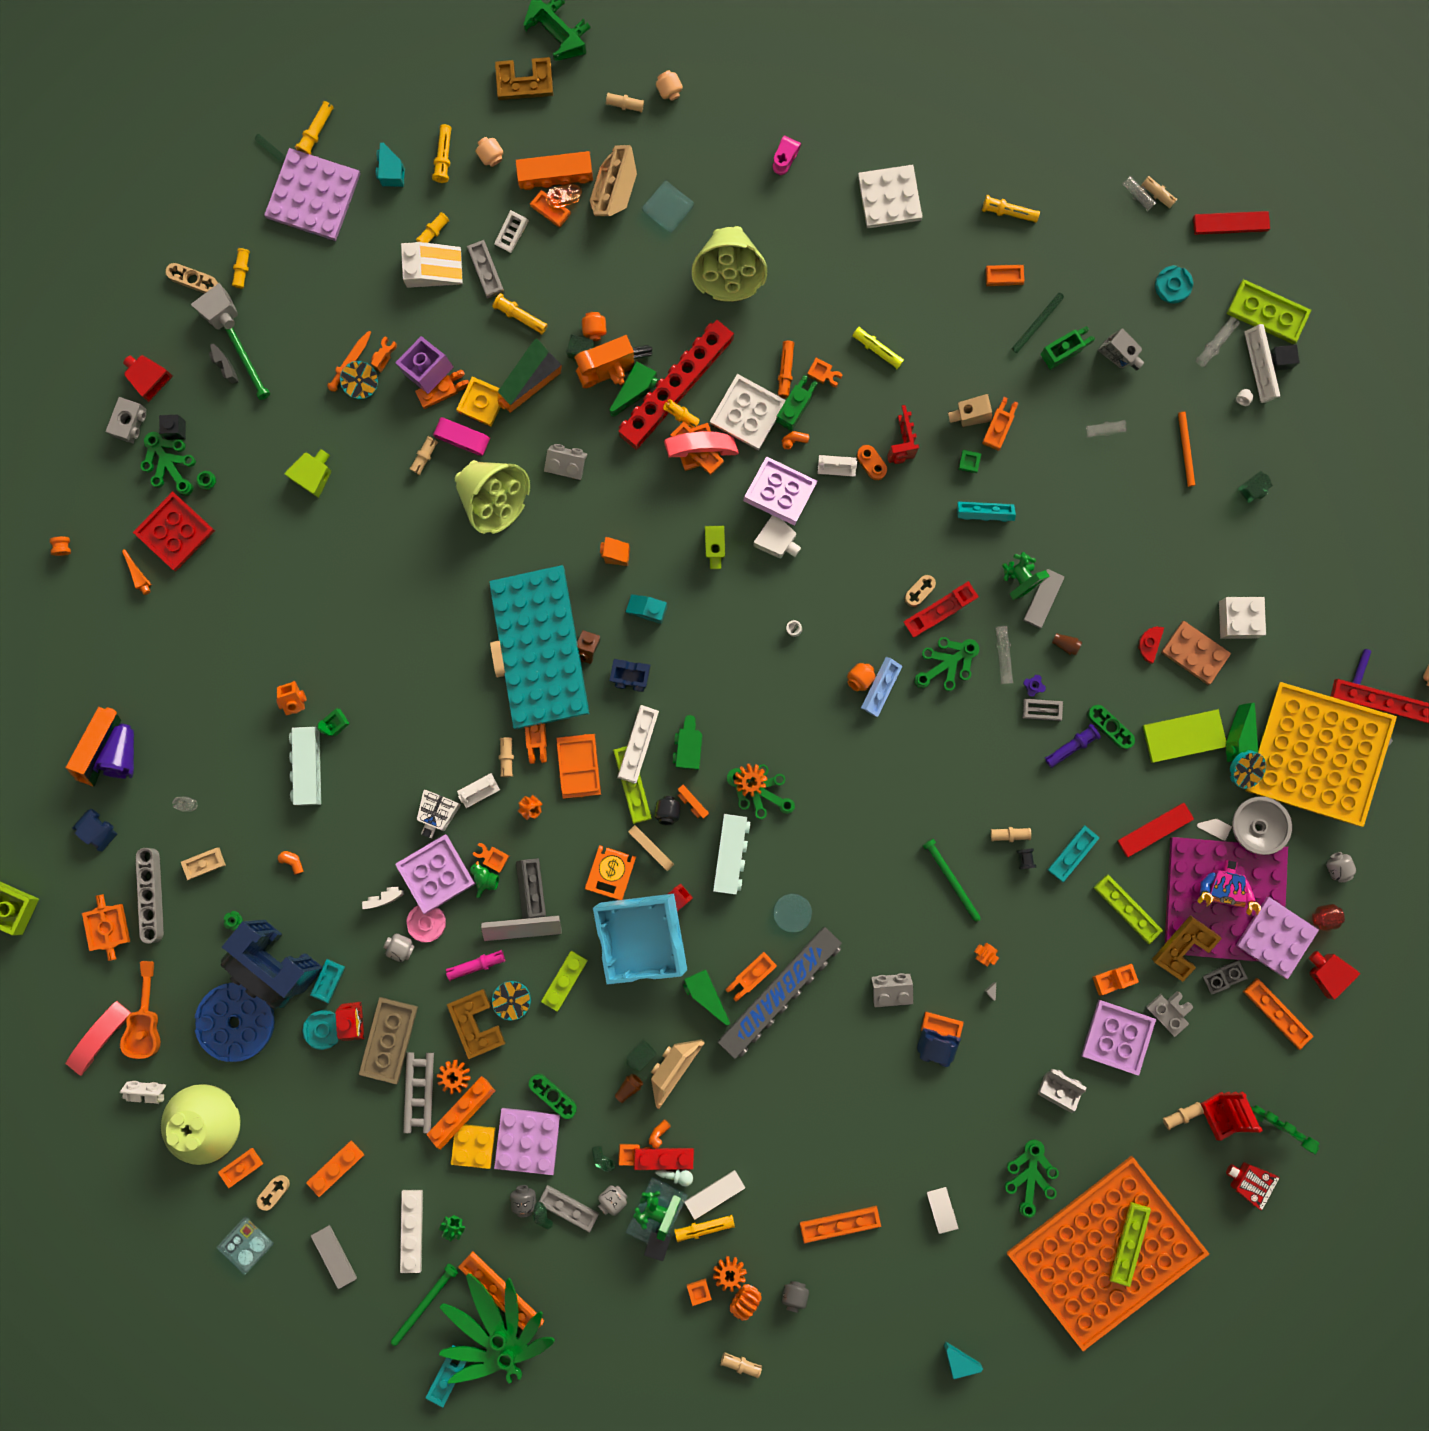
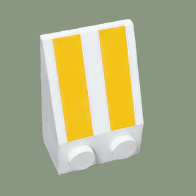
[401,242,463,288]

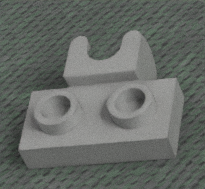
[1146,991,1193,1037]

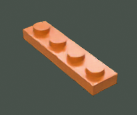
[426,1076,495,1150]

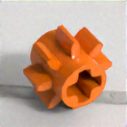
[518,795,542,820]
[974,943,999,967]

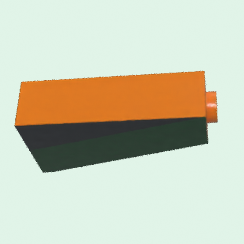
[497,338,562,413]
[65,707,121,787]

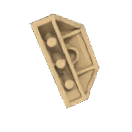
[590,145,637,216]
[651,1039,705,1109]

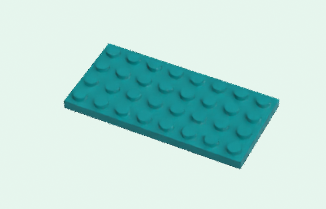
[489,565,590,729]

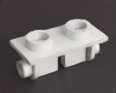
[818,455,857,477]
[457,773,500,808]
[120,1081,166,1104]

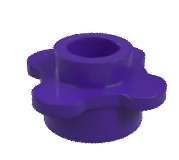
[1023,675,1046,696]

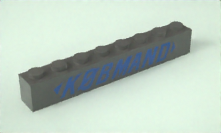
[718,927,842,1059]

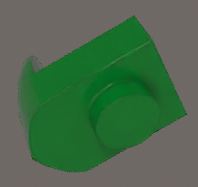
[317,708,350,736]

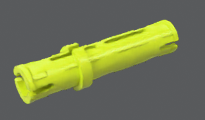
[852,327,904,369]

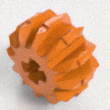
[734,763,767,797]
[437,1060,471,1094]
[713,1256,747,1292]
[730,1284,762,1321]

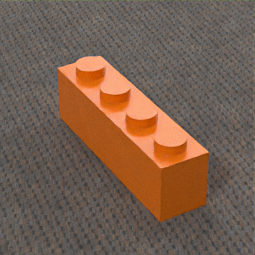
[516,151,593,190]

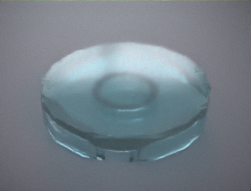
[773,894,812,933]

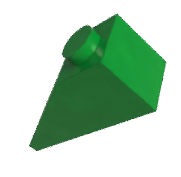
[610,362,658,417]
[1226,703,1258,762]
[683,969,730,1025]

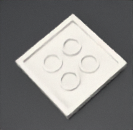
[858,165,922,228]
[710,374,786,451]

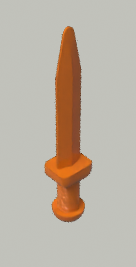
[327,331,371,392]

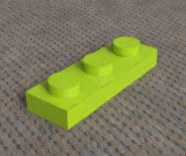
[541,951,588,1012]

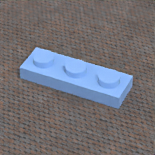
[861,657,902,717]

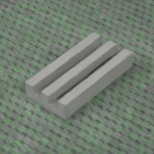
[1023,699,1063,721]

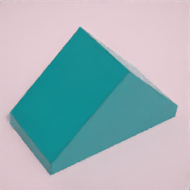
[944,1342,983,1379]

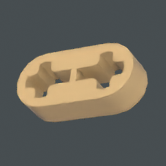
[905,575,936,607]
[490,641,505,677]
[257,1175,290,1211]

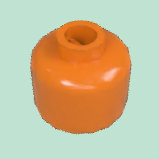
[581,312,607,341]
[847,663,876,691]

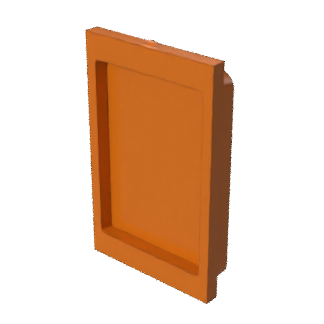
[557,734,601,799]

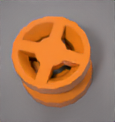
[49,536,71,556]

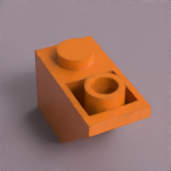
[600,537,630,566]

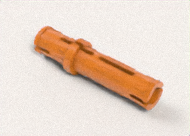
[778,340,795,398]

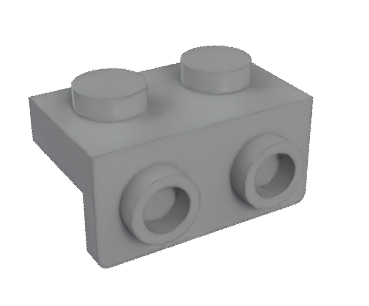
[544,444,587,480]
[872,973,913,1007]
[1037,1069,1087,1113]

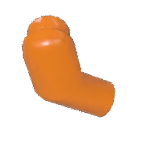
[782,431,809,450]

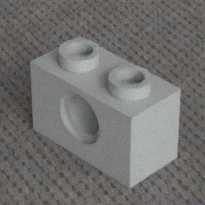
[106,397,147,444]

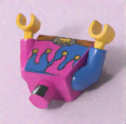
[1197,860,1261,915]

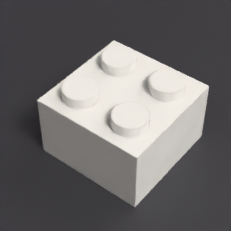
[1219,597,1266,639]

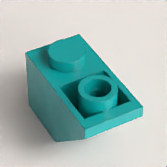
[376,143,405,187]

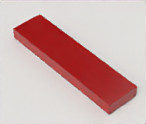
[1193,211,1270,235]
[1117,803,1194,857]

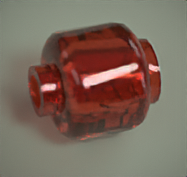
[1312,904,1345,931]

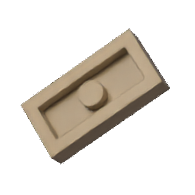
[181,847,226,880]

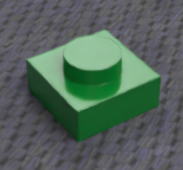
[958,450,981,474]

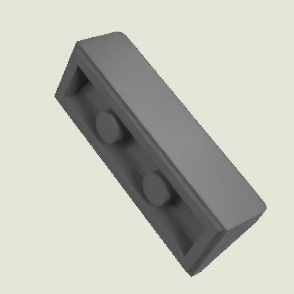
[516,858,546,919]

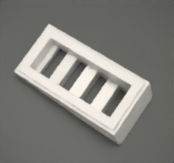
[494,210,529,253]

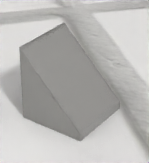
[985,982,996,1001]

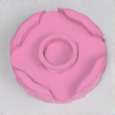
[407,905,446,942]

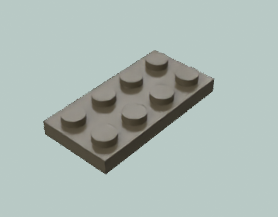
[359,997,418,1084]

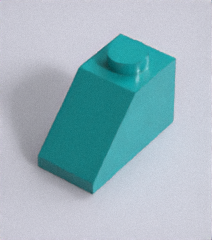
[626,594,668,624]

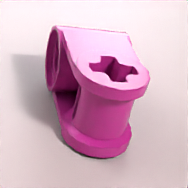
[773,135,801,175]

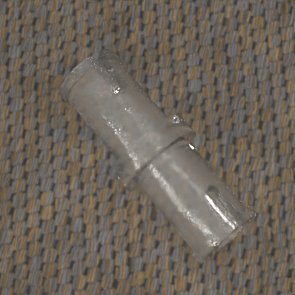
[1122,176,1156,211]
[1086,420,1127,438]
[172,796,198,812]

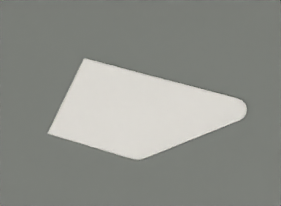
[1197,819,1232,841]

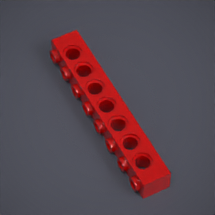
[619,320,734,450]

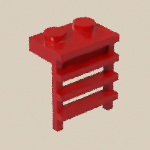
[887,405,919,464]
[1200,1092,1263,1141]

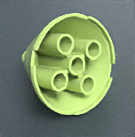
[692,226,767,301]
[455,460,530,534]
[161,1084,240,1165]

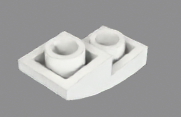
[362,887,404,909]
[927,1187,959,1234]

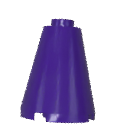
[93,724,134,779]

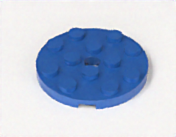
[195,983,275,1062]

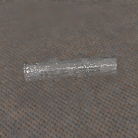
[1196,317,1240,367]
[995,626,1013,684]

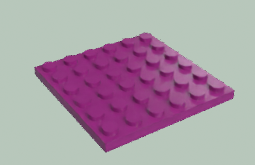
[1164,837,1288,961]

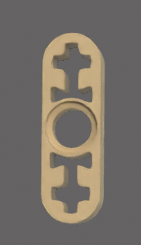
[166,263,218,293]
[628,825,674,871]

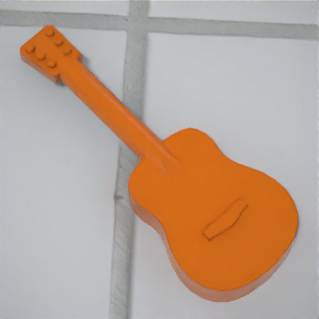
[120,961,161,1059]

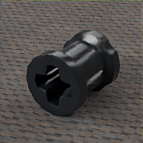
[1017,848,1037,870]

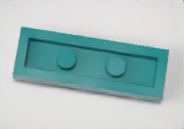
[957,502,1016,522]
[1047,825,1100,882]

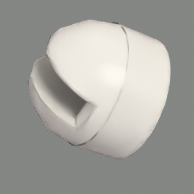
[1236,389,1253,406]
[786,620,802,637]

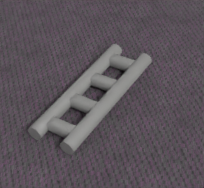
[403,1052,434,1133]

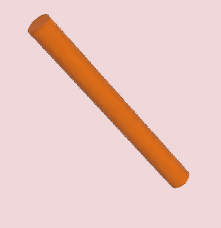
[1178,412,1195,487]

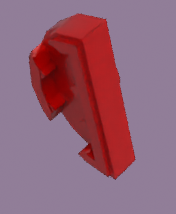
[1138,626,1164,664]

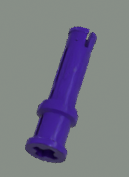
[1044,724,1101,768]

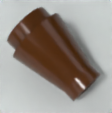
[1052,633,1082,656]
[615,1073,643,1103]

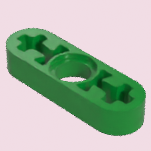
[1087,705,1135,749]
[529,1074,577,1119]

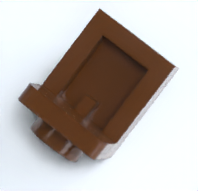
[577,630,601,664]

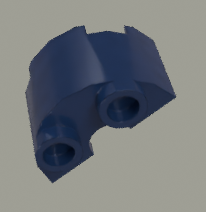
[609,659,651,692]
[72,809,117,852]
[917,1028,961,1067]

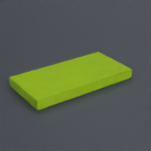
[1226,279,1311,345]
[1142,709,1226,763]

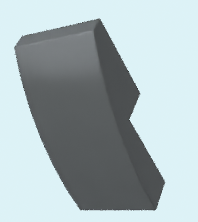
[209,344,239,384]
[1203,960,1248,995]

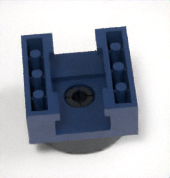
[220,920,323,1009]

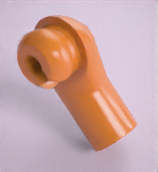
[278,851,304,875]
[648,1119,671,1149]

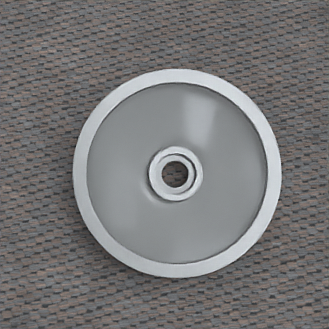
[1232,797,1292,855]

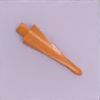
[122,550,152,595]

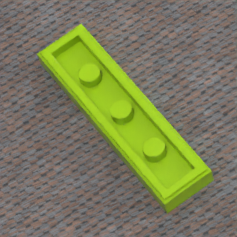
[613,746,652,824]
[1093,874,1163,944]
[1109,1202,1151,1287]

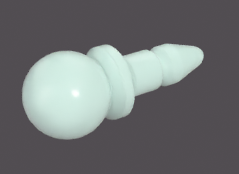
[655,1169,693,1187]

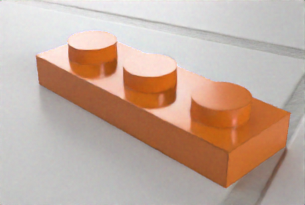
[670,422,724,476]
[306,1140,364,1197]

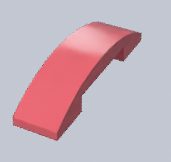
[664,432,739,457]
[65,1001,131,1076]

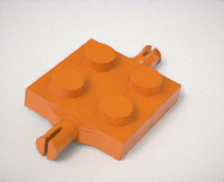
[82,894,130,961]

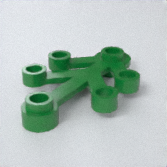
[140,432,196,496]
[914,637,979,691]
[727,764,795,819]
[1250,1105,1320,1155]
[1004,1139,1059,1218]

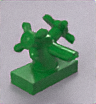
[1002,552,1050,600]
[633,1191,681,1241]

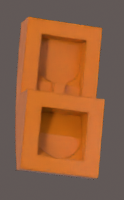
[1092,964,1139,995]

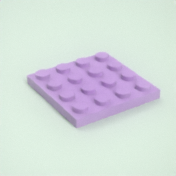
[264,148,361,241]

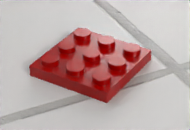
[133,491,215,572]

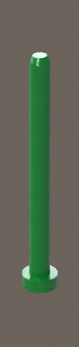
[224,327,270,400]
[922,838,981,922]
[391,1264,458,1346]

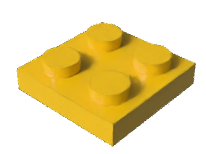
[456,376,500,426]
[451,1124,495,1169]

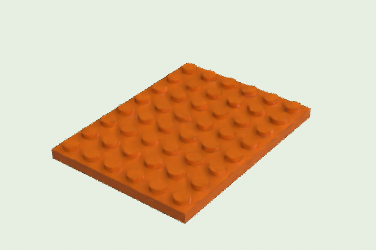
[1007,1156,1209,1351]

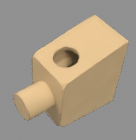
[948,394,992,427]

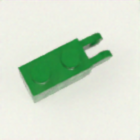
[1040,326,1096,370]
[776,375,818,431]
[673,714,702,770]

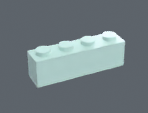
[289,727,321,806]
[713,814,750,895]

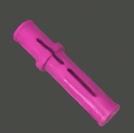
[446,950,505,981]

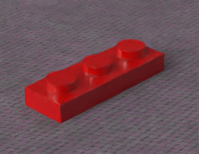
[634,1148,694,1170]

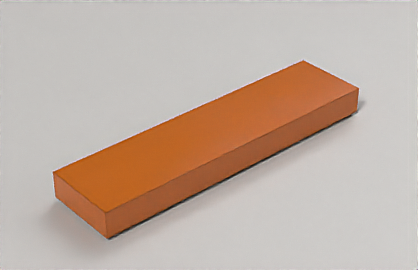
[1243,978,1314,1050]
[800,1206,881,1243]

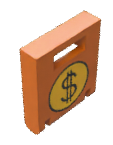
[585,845,636,900]

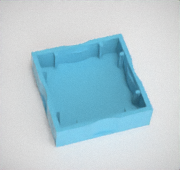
[593,894,687,984]

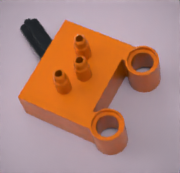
[574,335,653,388]

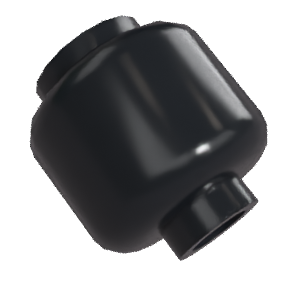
[654,796,681,826]

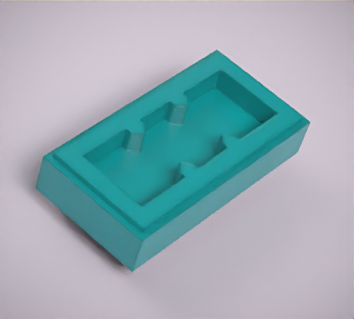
[310,959,345,1003]

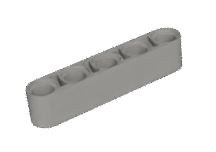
[136,848,164,943]

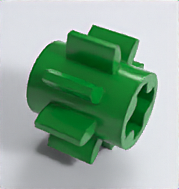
[439,1215,465,1242]

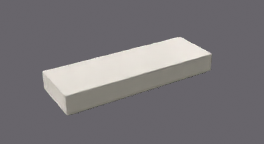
[684,1170,745,1220]

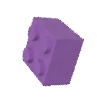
[395,336,453,394]

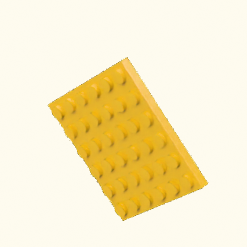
[1245,682,1397,827]

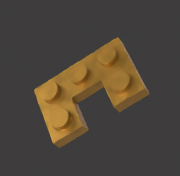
[495,57,553,100]
[1152,915,1222,982]
[447,989,506,1059]

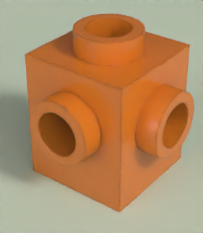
[276,681,307,716]

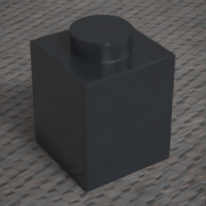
[1270,345,1300,371]
[159,414,186,440]
[644,1227,671,1261]

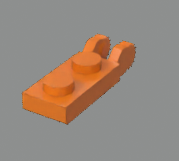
[415,370,469,409]
[982,397,1018,451]
[525,723,547,764]
[725,952,777,1002]

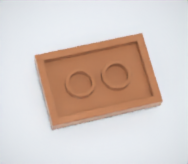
[1161,621,1231,685]

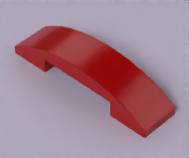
[903,581,979,638]

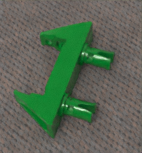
[523,0,591,61]

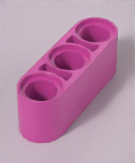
[433,417,490,456]

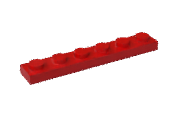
[1330,679,1429,724]

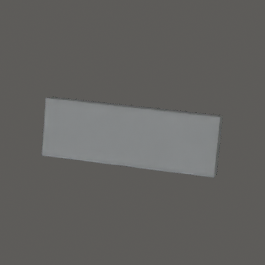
[467,240,504,299]
[1023,569,1064,629]
[538,1185,599,1233]
[311,1225,357,1289]

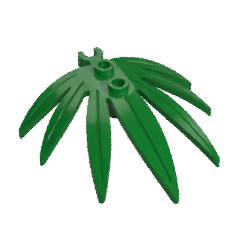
[439,1273,555,1384]

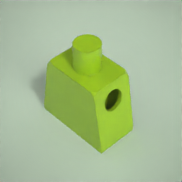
[284,449,331,498]
[705,526,725,569]

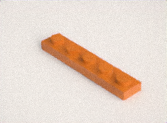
[458,1251,544,1330]

